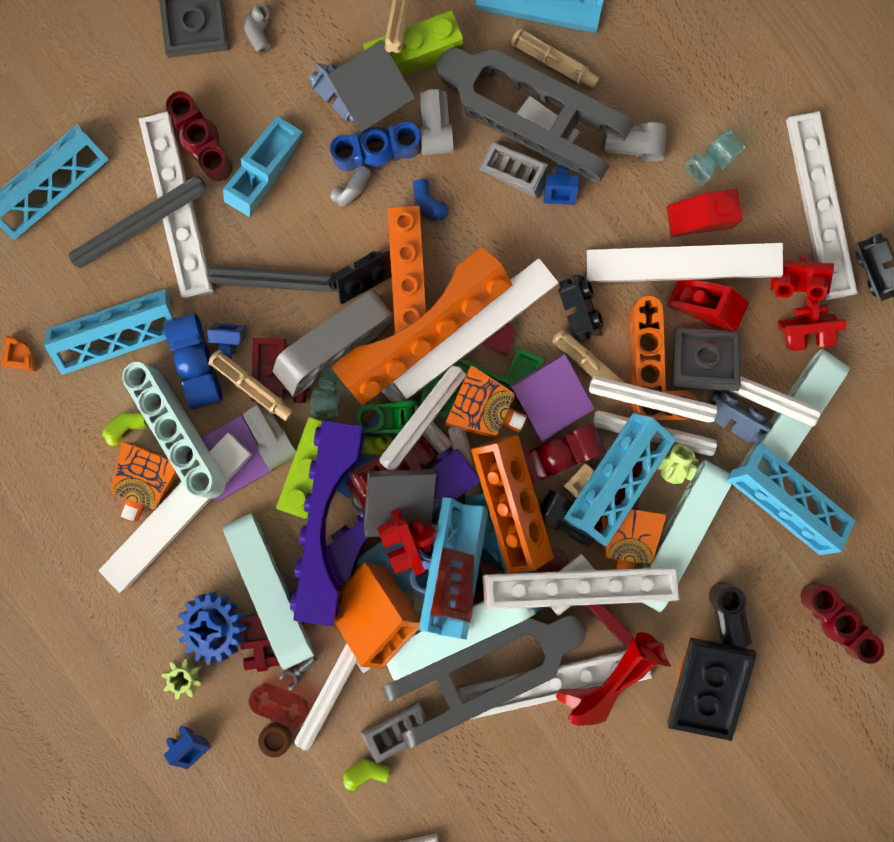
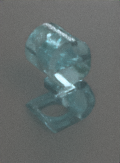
[683,129,745,188]
[310,361,340,419]

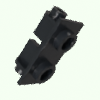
[855,233,894,302]
[327,251,392,304]
[558,275,604,342]

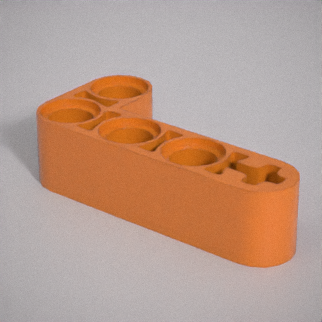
[629,295,698,421]

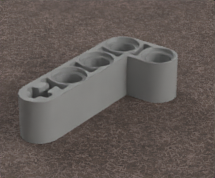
[273,290,394,397]

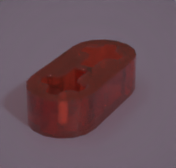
[249,683,309,728]

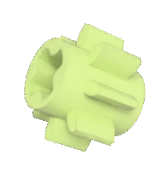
[657,444,698,484]
[161,657,204,700]

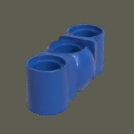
[330,122,421,171]
[163,313,223,410]

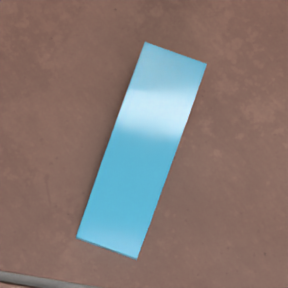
[223,116,303,217]

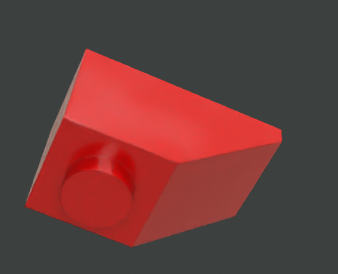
[666,188,743,238]
[667,280,749,332]

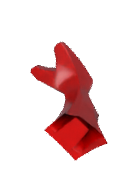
[555,632,671,726]

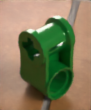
[355,400,418,434]

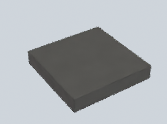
[159,0,229,58]
[327,40,415,132]
[673,327,741,391]
[363,469,436,537]

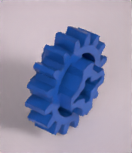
[177,592,247,664]

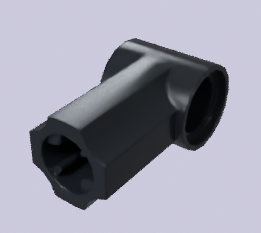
[539,489,603,548]
[709,582,752,648]

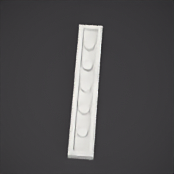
[139,111,214,300]
[786,111,858,301]
[587,243,783,283]
[393,258,559,401]
[98,433,253,593]
[483,567,679,610]
[458,649,652,719]

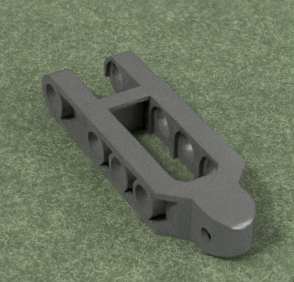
[436,47,634,182]
[381,616,586,749]

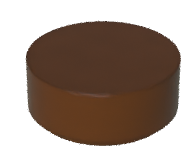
[258,722,292,757]

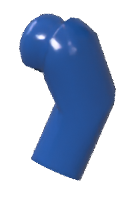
[413,179,448,221]

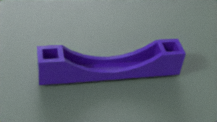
[290,421,366,627]
[327,448,480,585]

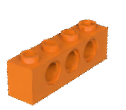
[387,206,427,334]
[471,434,554,574]

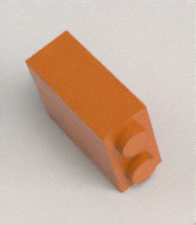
[336,562,420,669]

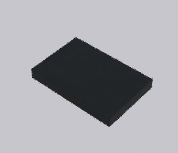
[667,637,757,741]

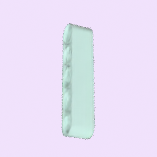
[738,349,850,481]
[122,362,226,498]
[642,460,731,612]
[222,513,315,670]
[387,601,536,681]

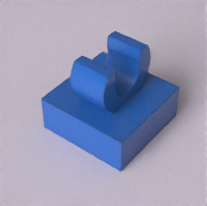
[544,165,579,205]
[208,323,247,358]
[164,726,211,769]

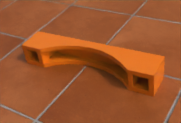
[331,247,513,406]

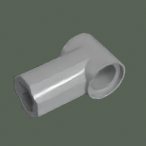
[420,89,454,156]
[603,122,667,162]
[242,404,297,470]

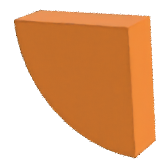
[1,335,36,371]

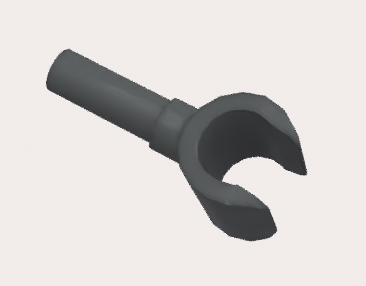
[279,655,317,690]

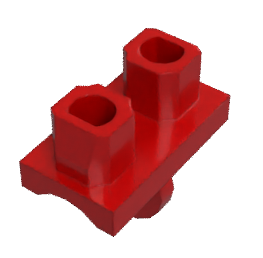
[770,253,834,301]
[778,298,846,351]
[377,508,437,576]

